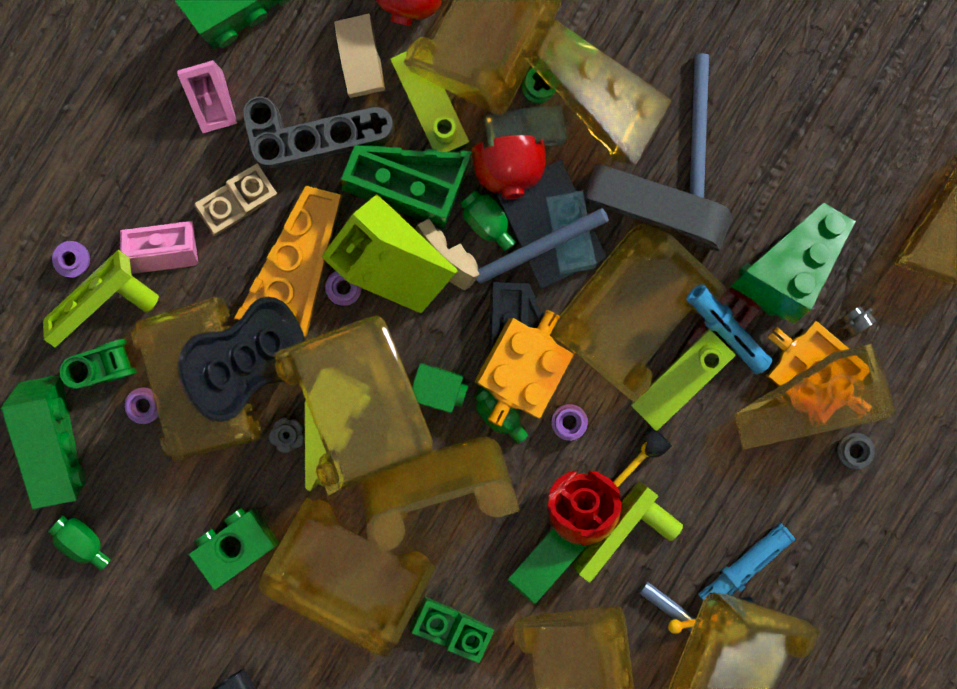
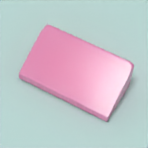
[120,221,198,274]

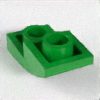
[507,528,586,605]
[410,596,494,663]

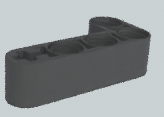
[243,96,395,170]
[582,164,733,251]

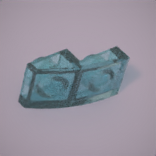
[484,106,568,147]
[546,191,596,275]

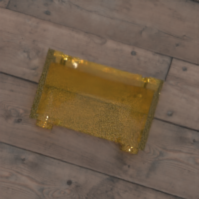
[404,0,562,115]
[552,224,728,403]
[131,297,263,462]
[274,315,432,496]
[362,437,520,554]
[259,497,436,657]
[668,592,820,689]
[513,606,634,689]

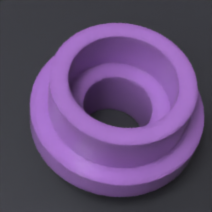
[52,241,90,278]
[325,271,362,306]
[125,387,162,424]
[551,404,588,441]

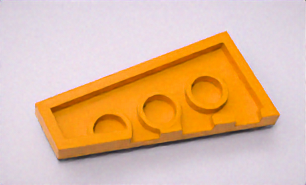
[234,186,342,337]

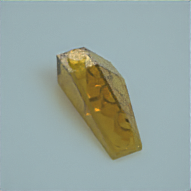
[734,344,896,450]

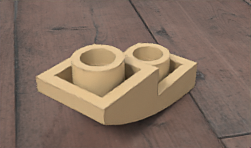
[334,14,385,98]
[194,163,277,237]
[415,219,479,290]

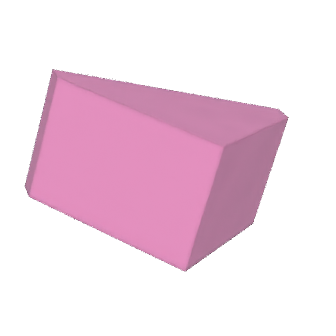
[177,61,237,134]

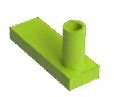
[390,44,470,152]
[43,249,159,348]
[631,329,736,431]
[572,480,683,583]

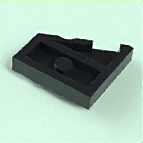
[489,282,552,354]

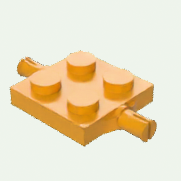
[474,310,574,427]
[766,320,872,423]

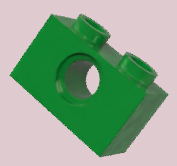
[409,363,468,413]
[189,507,280,590]

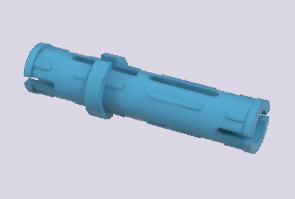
[686,284,772,374]
[698,522,796,612]

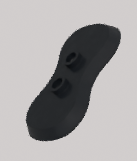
[177,297,307,422]

